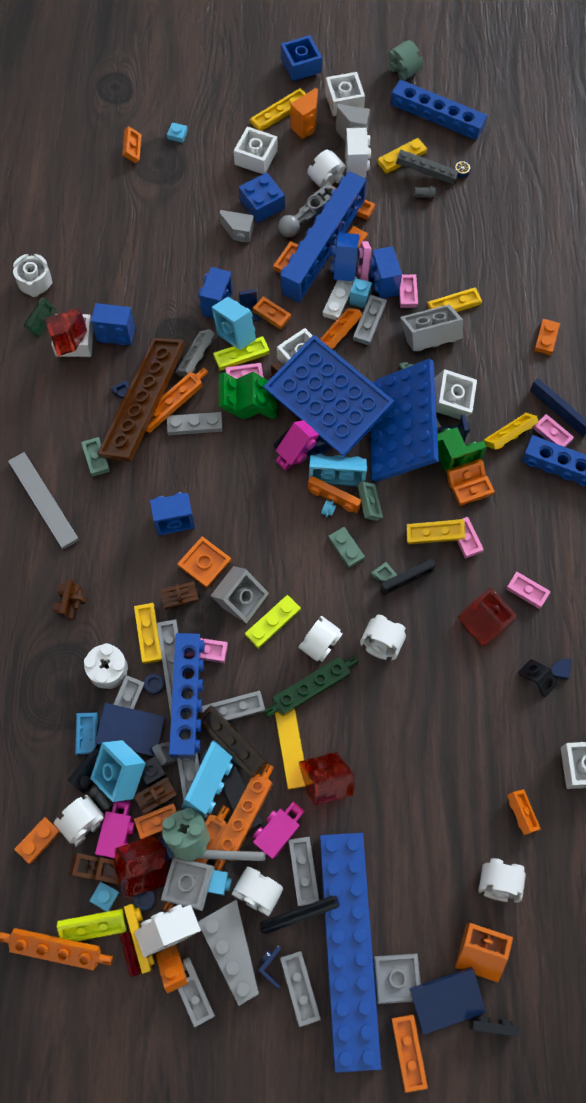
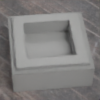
[152,742,177,766]

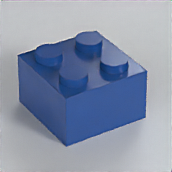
[281,35,322,81]
[239,173,285,223]
[331,232,359,281]
[369,246,402,299]
[198,267,233,319]
[91,303,135,345]
[150,493,195,536]

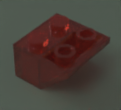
[44,308,87,356]
[458,587,518,647]
[299,752,354,805]
[115,836,166,899]

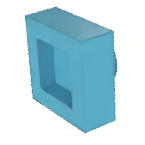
[167,123,188,143]
[90,882,120,912]

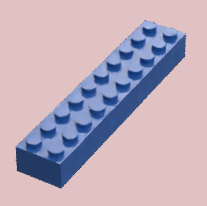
[320,833,381,1072]

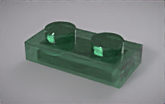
[23,297,57,337]

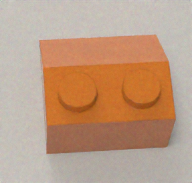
[290,88,318,140]

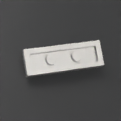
[322,276,357,321]

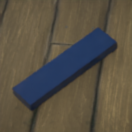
[530,378,586,437]

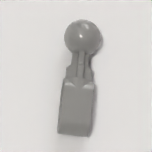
[278,185,335,237]

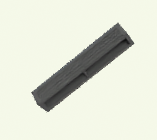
[396,149,458,184]

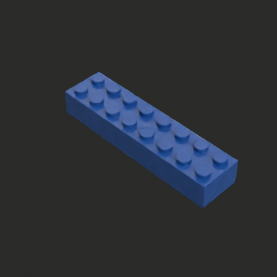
[280,171,367,303]

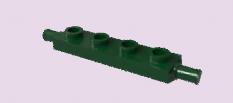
[264,656,358,718]

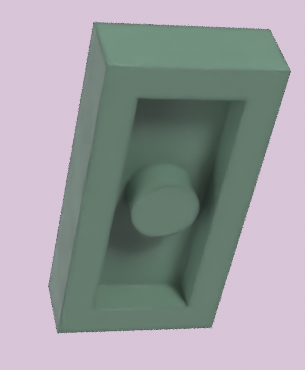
[81,437,110,477]
[357,481,383,521]
[328,527,365,568]

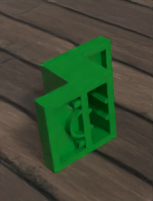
[219,372,277,420]
[437,428,486,475]

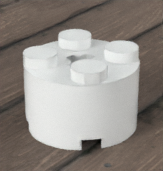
[307,150,346,189]
[13,254,52,297]
[360,615,406,660]
[298,616,342,662]
[84,643,128,689]
[54,795,104,846]
[478,858,526,902]
[231,866,283,917]

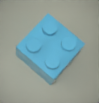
[212,297,256,350]
[90,740,146,802]

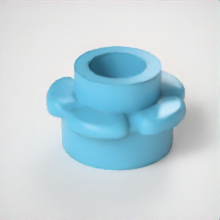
[321,500,336,518]

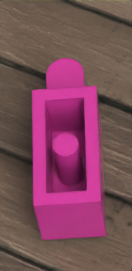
[276,420,319,471]
[95,801,135,861]
[253,802,305,861]

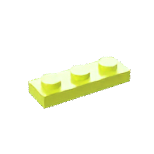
[213,336,270,371]
[245,595,301,649]
[57,909,127,941]

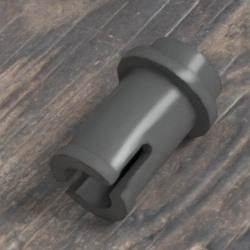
[415,186,435,200]
[89,786,114,813]

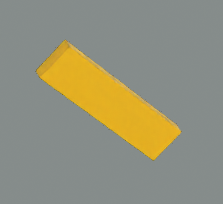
[250,88,306,131]
[275,709,309,790]

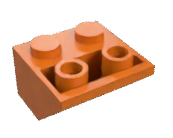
[455,923,513,983]

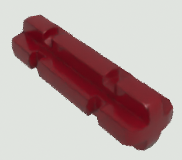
[120,931,142,977]

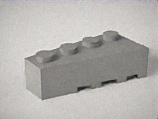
[198,900,259,1005]

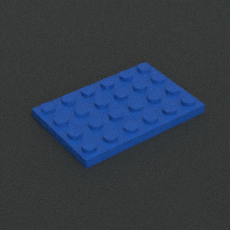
[263,334,395,457]
[370,358,439,482]

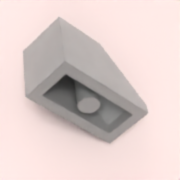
[220,210,254,243]

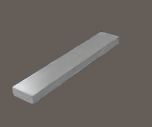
[8,452,79,550]

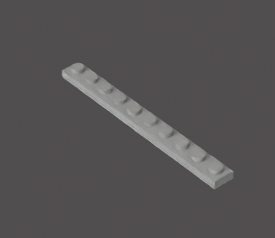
[157,619,208,819]

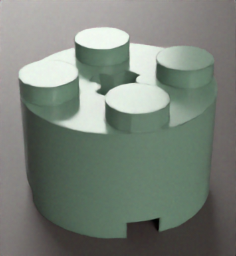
[388,40,423,81]
[162,808,210,861]

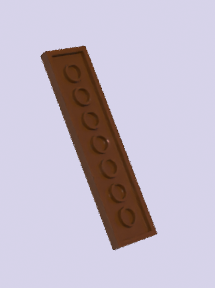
[97,338,186,462]

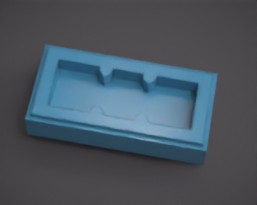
[75,713,98,755]

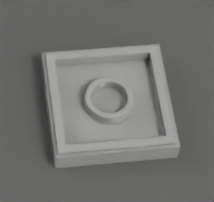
[161,857,214,911]
[373,954,421,1004]

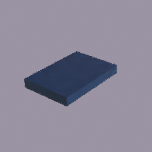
[95,703,165,757]
[409,967,486,1035]

